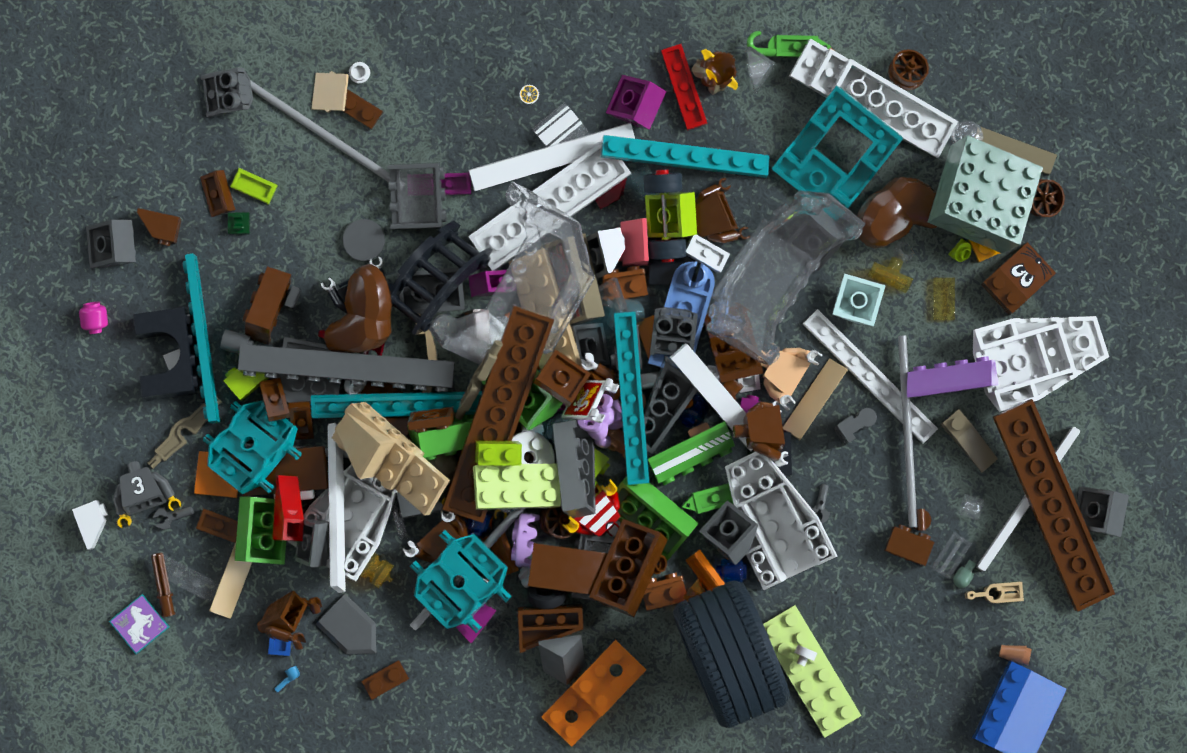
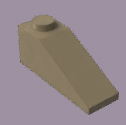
[940,409,998,473]

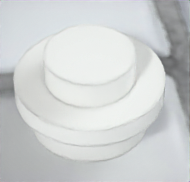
[349,62,370,83]

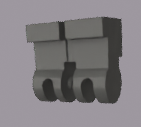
[833,408,877,446]

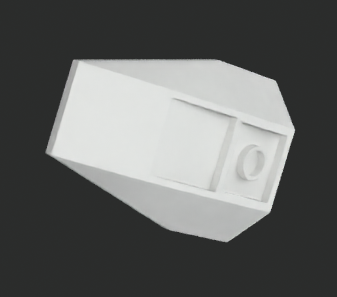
[725,452,837,590]
[287,464,397,581]

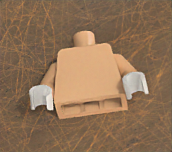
[759,348,822,411]

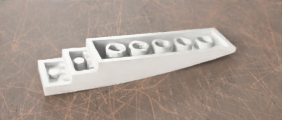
[789,39,958,159]

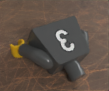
[113,461,181,528]

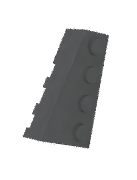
[643,356,698,453]
[552,420,596,518]

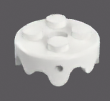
[512,431,555,464]

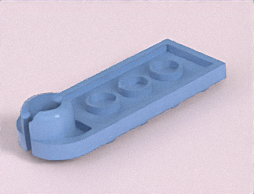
[647,262,715,367]

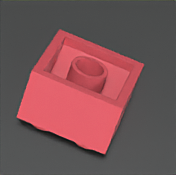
[618,218,649,266]

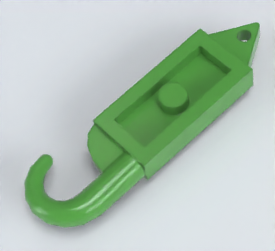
[747,31,831,58]
[681,483,734,514]

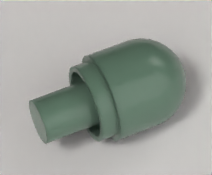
[953,560,976,588]

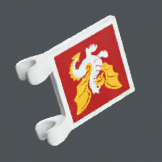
[561,378,619,423]

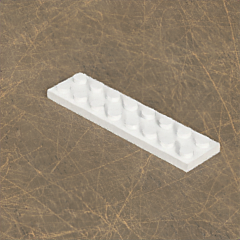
[468,142,631,271]

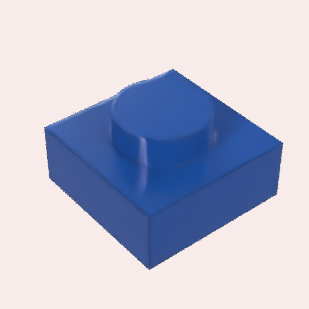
[268,634,292,656]

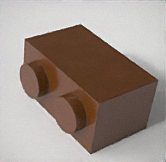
[884,524,934,566]

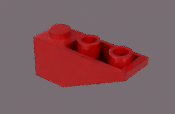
[273,475,304,541]

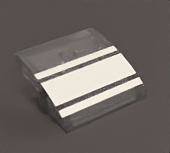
[532,102,590,147]

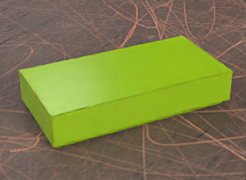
[230,168,278,204]

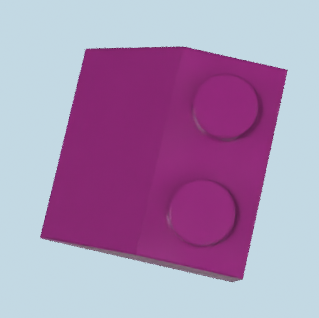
[606,75,666,130]

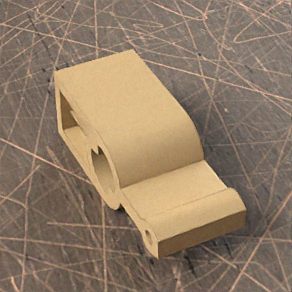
[965,582,1024,603]

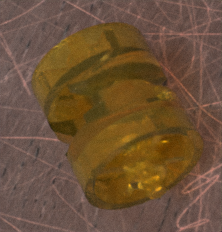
[360,552,394,589]

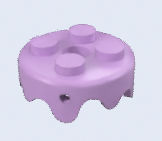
[511,513,540,568]

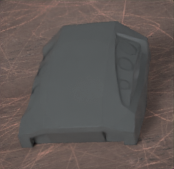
[201,67,253,117]
[650,307,698,355]

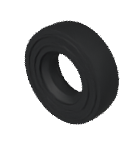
[527,586,566,609]

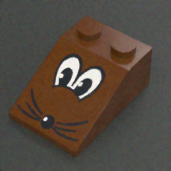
[981,242,1056,316]

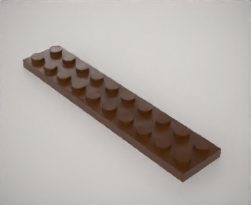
[442,305,554,523]
[993,399,1115,612]

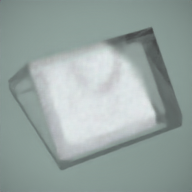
[744,47,776,95]

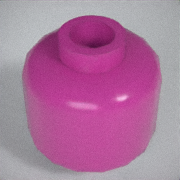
[79,302,108,334]

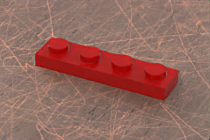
[661,44,707,131]

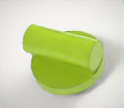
[948,238,972,262]

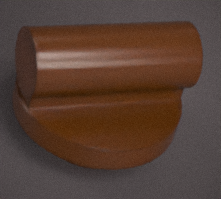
[913,509,931,531]

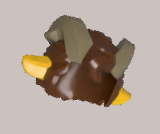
[692,49,738,95]

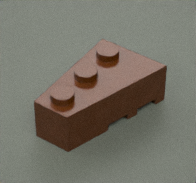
[243,266,291,345]
[518,604,583,653]

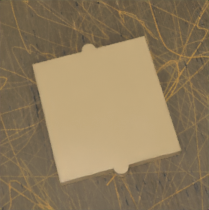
[312,71,349,113]

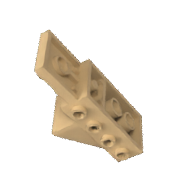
[332,402,450,515]

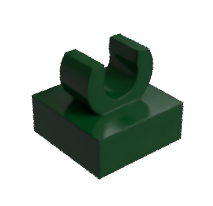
[228,212,250,234]

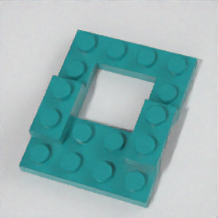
[771,85,904,221]

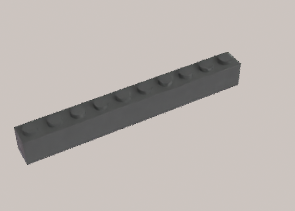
[238,344,455,392]

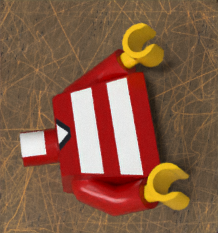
[563,479,620,537]

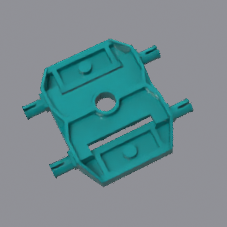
[203,400,302,494]
[410,530,512,633]

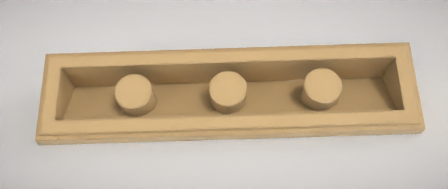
[783,358,848,440]
[209,543,252,619]

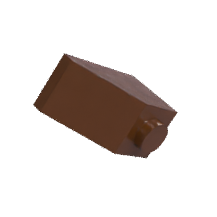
[137,208,182,246]

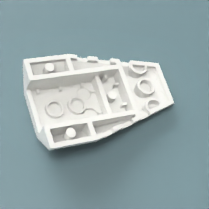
[973,316,1109,412]

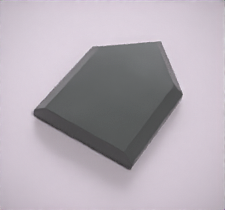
[316,594,377,654]

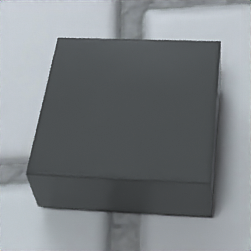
[285,286,302,309]

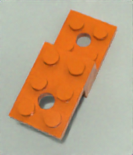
[542,640,646,746]

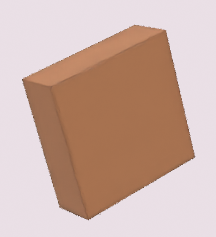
[688,422,710,438]

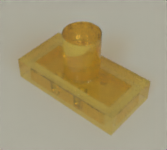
[868,257,913,293]

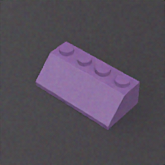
[907,356,999,398]

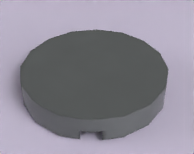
[343,219,385,262]

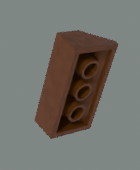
[589,519,668,618]

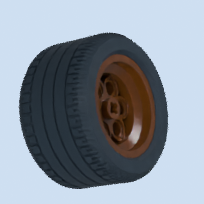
[672,581,790,728]

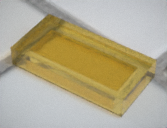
[933,278,955,320]

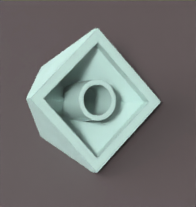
[832,274,885,326]

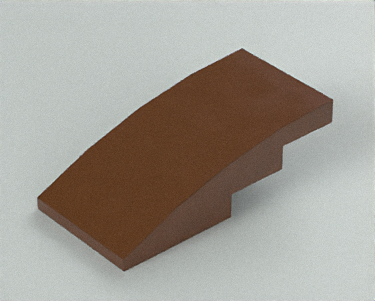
[704,306,763,383]
[239,446,329,496]
[528,543,608,594]

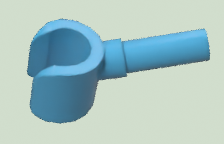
[274,666,300,692]

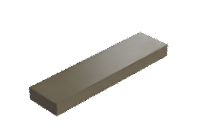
[973,126,1057,175]

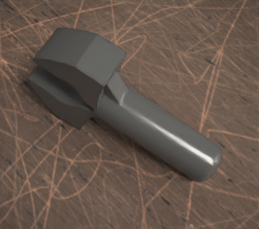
[811,484,830,524]
[153,506,194,530]

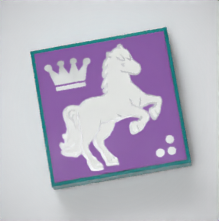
[109,594,170,654]

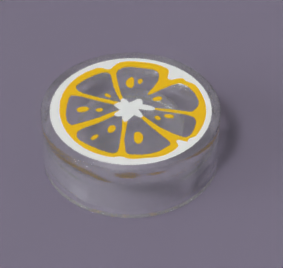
[519,84,540,106]

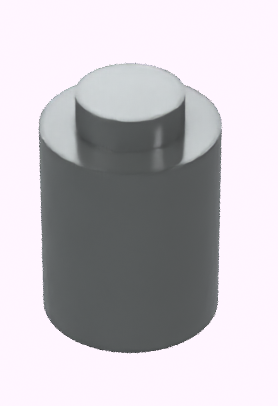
[220,329,254,355]

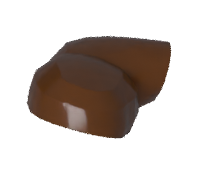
[855,177,937,249]
[324,264,392,353]

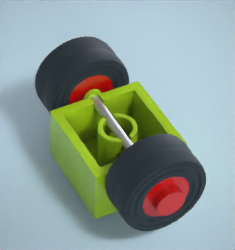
[643,169,697,262]

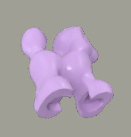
[578,394,623,448]

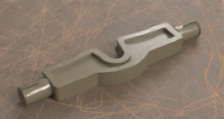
[454,340,503,420]
[147,397,222,469]

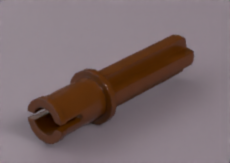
[151,553,175,617]

